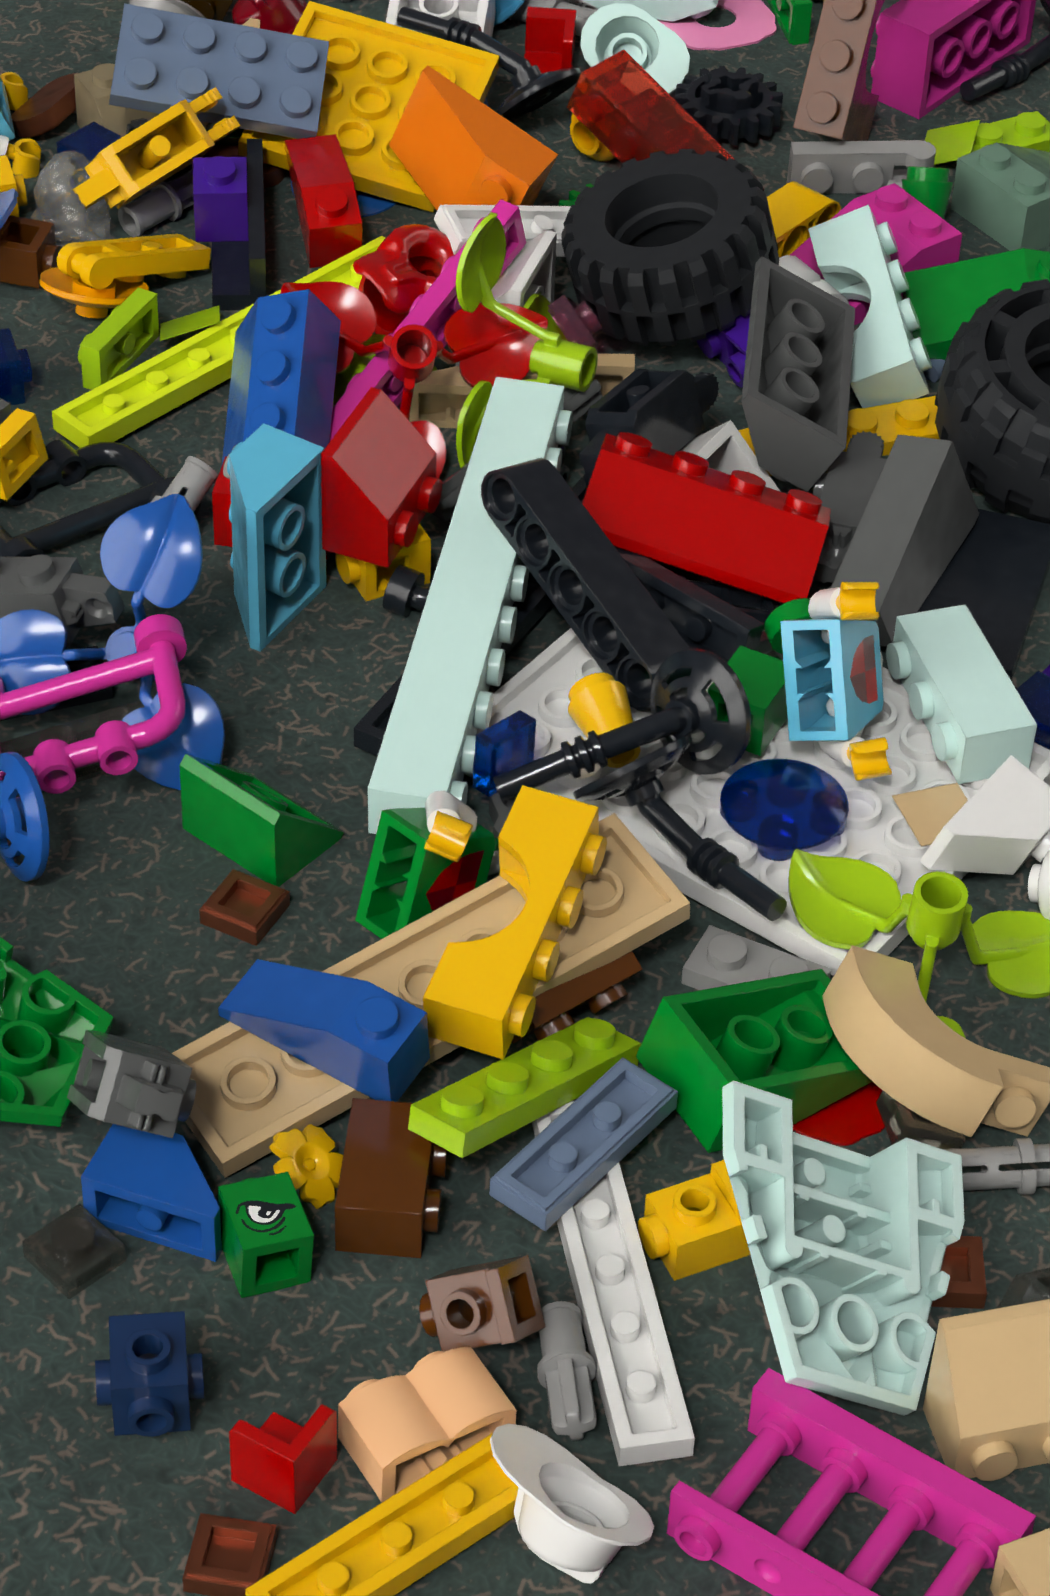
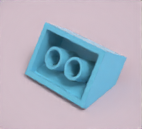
[227,423,326,652]

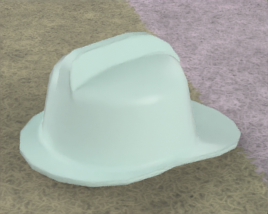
[580,3,690,100]

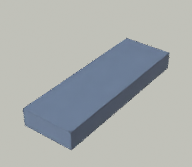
[489,1057,678,1231]

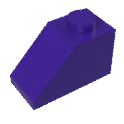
[193,156,249,242]

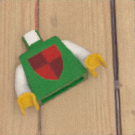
[355,791,500,939]

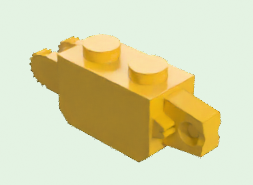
[67,87,241,213]

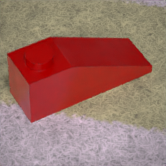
[285,134,362,268]

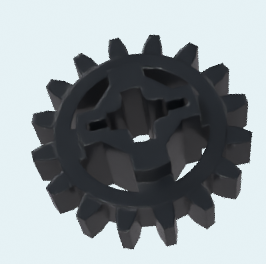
[674,66,783,145]

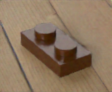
[512,951,642,1044]

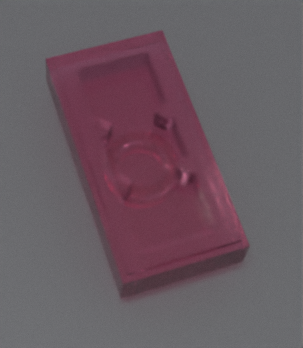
[548,295,604,350]

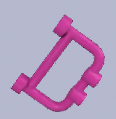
[0,614,187,794]

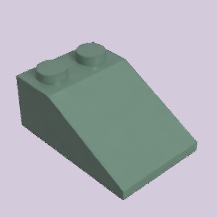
[951,142,1050,251]

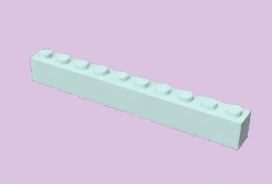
[368,377,573,834]

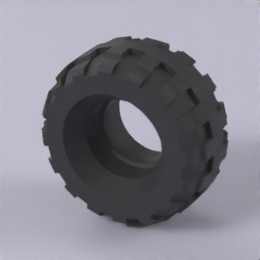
[934,279,1050,524]

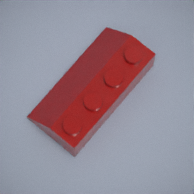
[582,432,831,603]

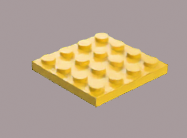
[238,1,500,213]

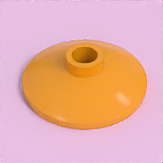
[39,267,149,319]

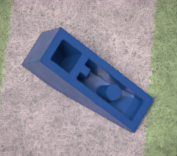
[218,959,430,1102]

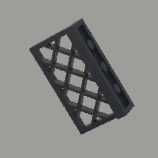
[614,546,809,663]

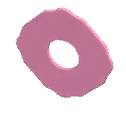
[658,0,777,51]

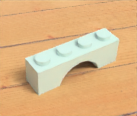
[808,204,932,408]

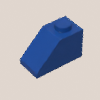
[81,1124,222,1262]

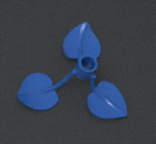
[0,494,225,790]

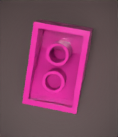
[790,183,962,325]

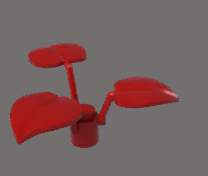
[280,281,548,478]

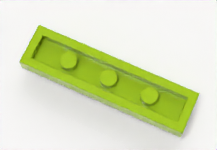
[408,1017,641,1158]

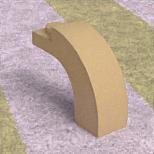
[822,945,1050,1137]

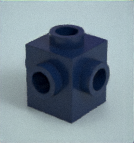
[95,1311,204,1437]

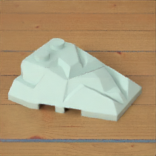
[722,1080,965,1416]

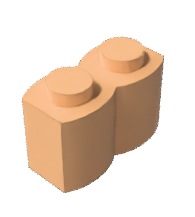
[338,1347,517,1502]

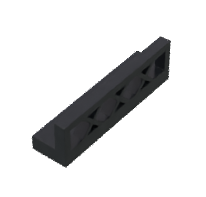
[212,138,266,311]

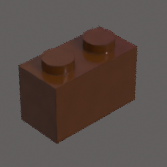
[335,1098,449,1258]

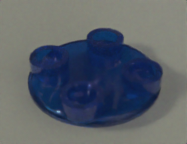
[719,759,849,861]

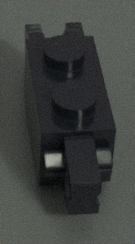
[579,369,719,486]

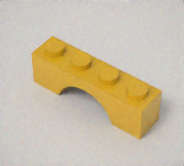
[423,785,607,1060]

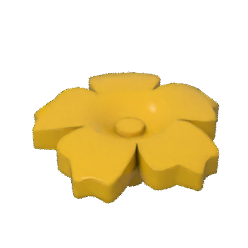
[269,1124,343,1209]

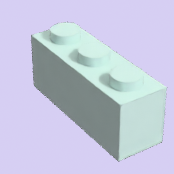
[886,604,1037,784]

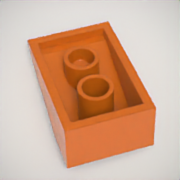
[389,65,559,210]

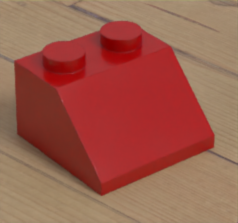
[321,387,442,568]

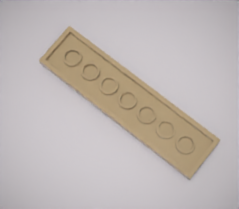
[172,813,690,1178]

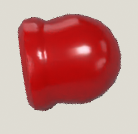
[353,224,454,335]

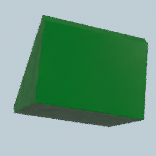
[179,754,344,887]

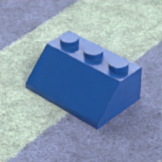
[221,289,341,467]

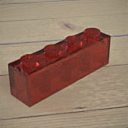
[567,50,765,190]

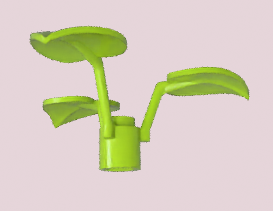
[456,212,598,468]
[788,849,1050,1038]

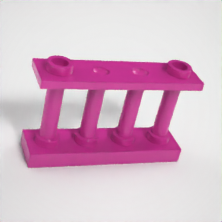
[667,1368,1036,1596]

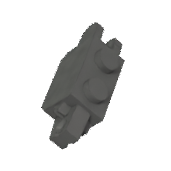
[813,431,887,583]
[0,554,125,650]
[67,1030,196,1138]

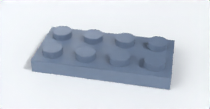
[109,3,329,139]

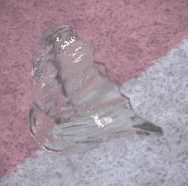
[31,151,111,248]

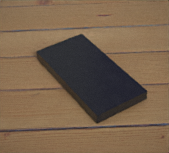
[917,508,1050,681]

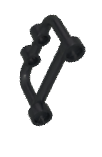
[0,439,201,557]

